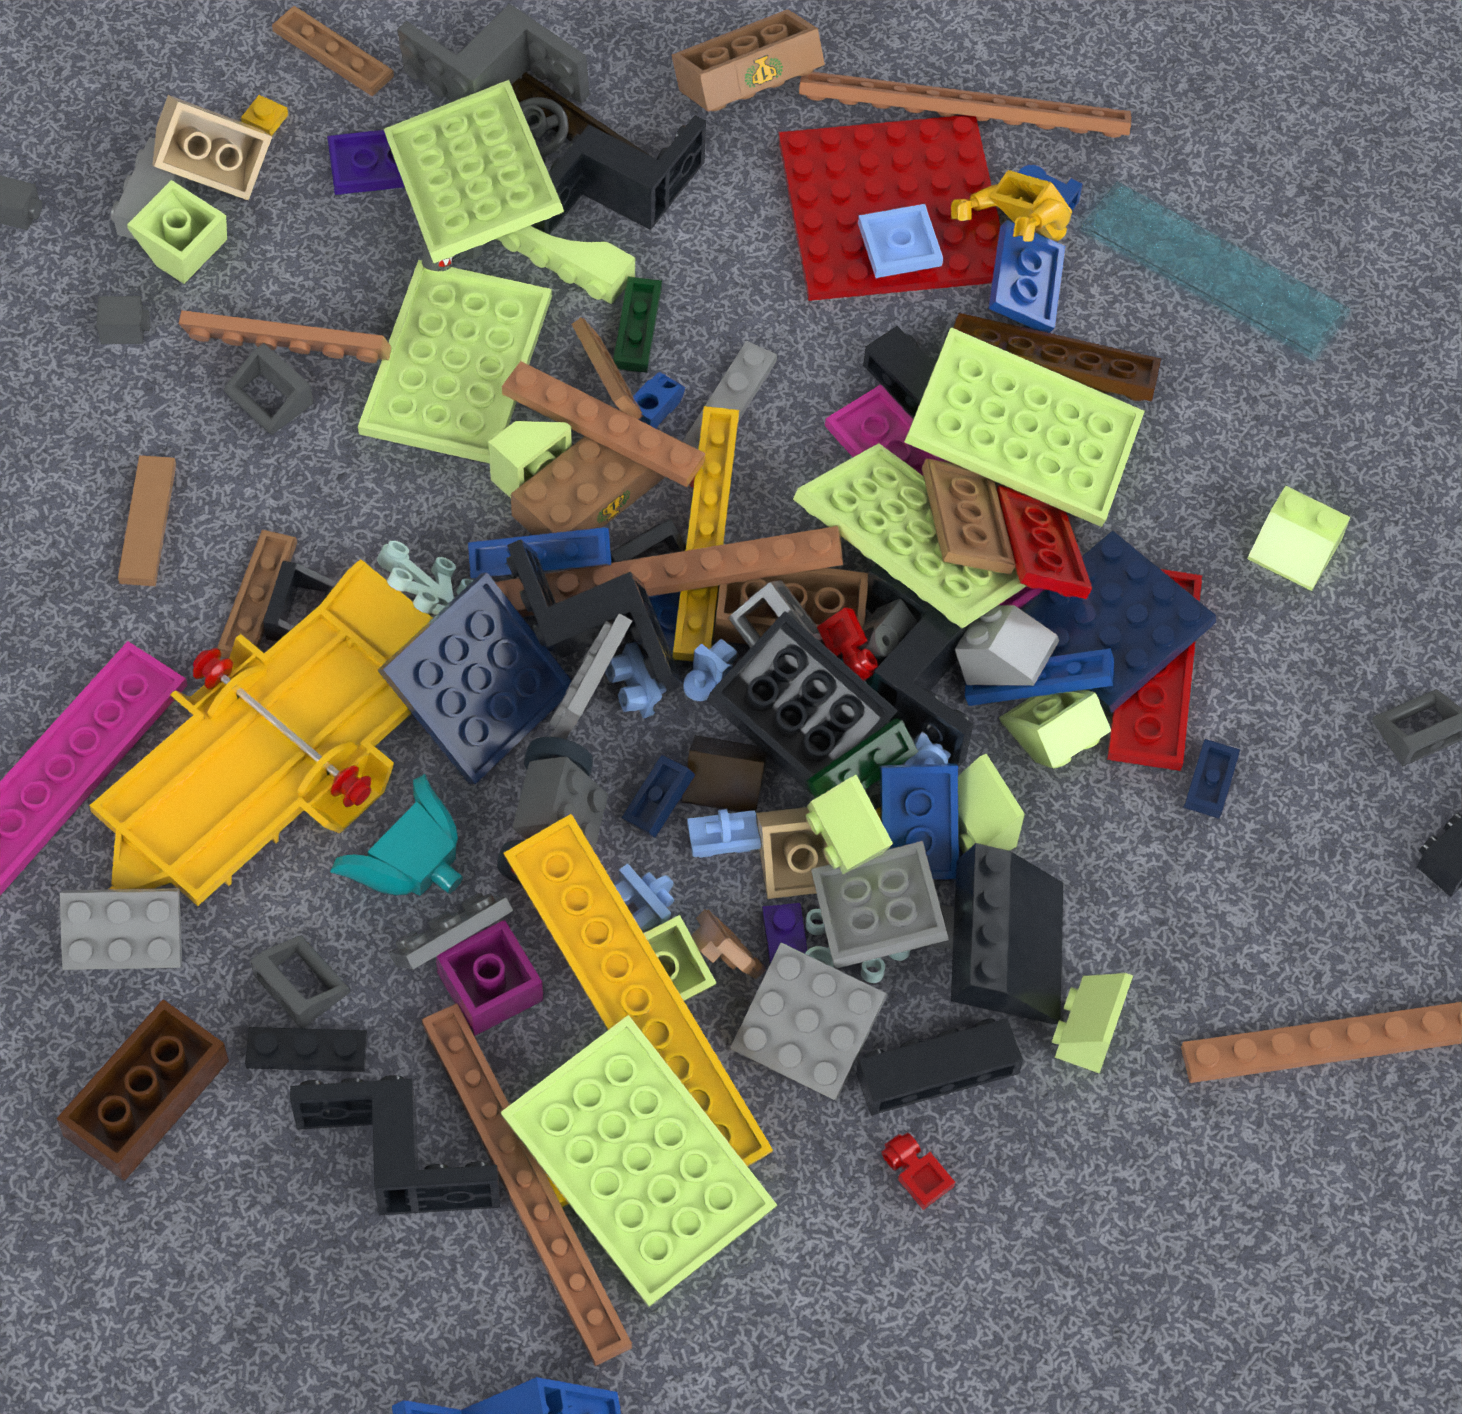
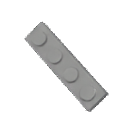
[682,341,777,449]

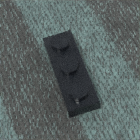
[245,1027,368,1072]

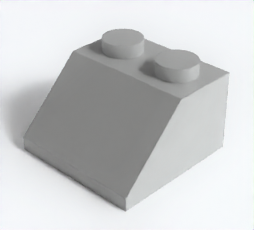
[955,605,1059,686]

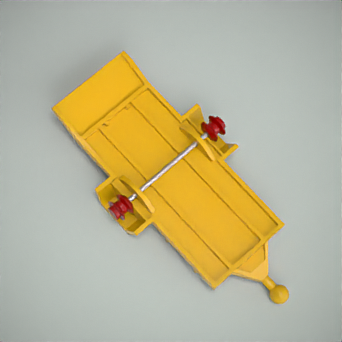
[89,559,433,906]

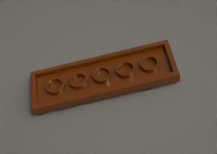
[953,313,1161,401]

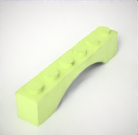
[496,225,635,304]

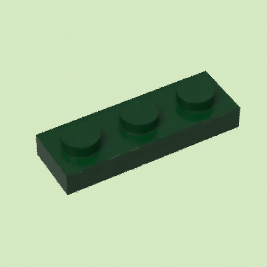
[613,276,662,373]
[806,719,918,799]

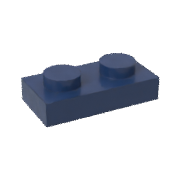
[1183,739,1240,819]
[621,755,695,838]

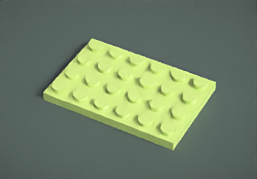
[384,80,564,263]
[358,260,552,464]
[904,328,1145,527]
[793,443,1026,628]
[501,1015,777,1307]

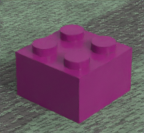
[436,920,543,1036]

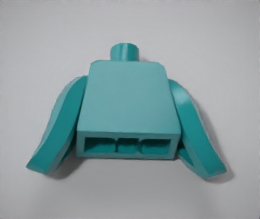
[330,774,463,896]

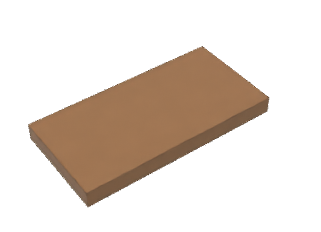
[922,459,1016,575]

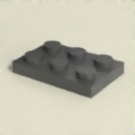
[388,893,514,970]

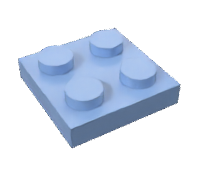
[858,204,943,278]

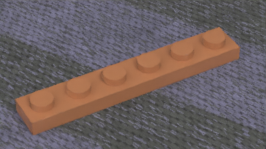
[179,310,392,363]
[502,361,705,487]

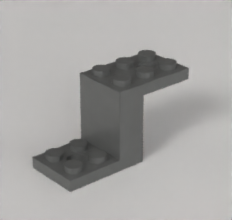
[397,3,590,103]

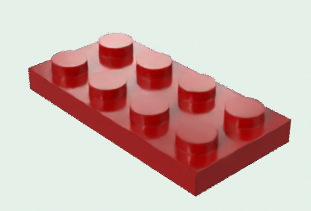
[997,486,1092,599]

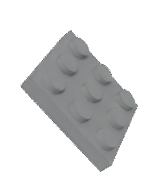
[549,614,632,739]
[811,841,949,969]
[730,943,888,1101]

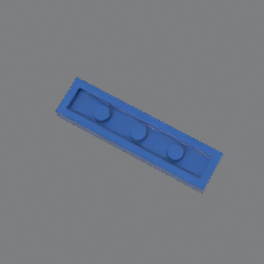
[468,527,611,579]
[965,648,1114,706]

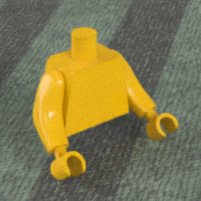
[951,170,1072,242]

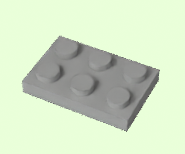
[60,888,182,970]

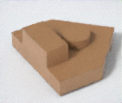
[691,909,766,979]

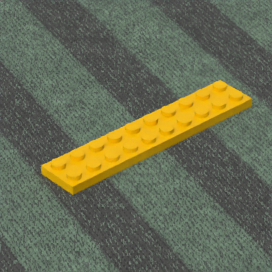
[504,814,773,1167]

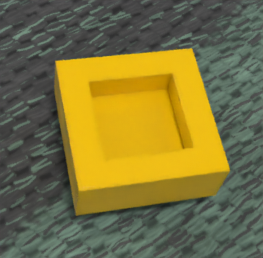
[241,95,288,136]

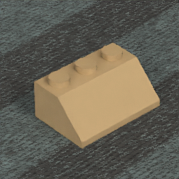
[153,95,272,201]
[756,807,830,899]

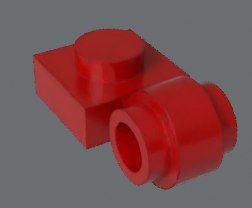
[817,607,878,681]
[881,1133,955,1210]

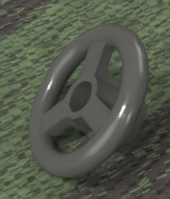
[519,97,568,157]

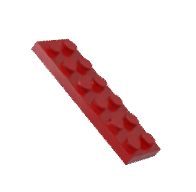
[1107,569,1202,771]

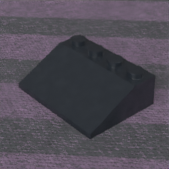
[707,611,897,796]
[951,843,1064,1024]

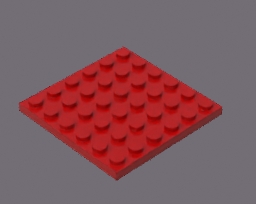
[778,115,1001,301]

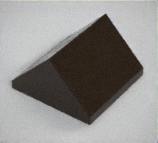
[682,735,767,813]

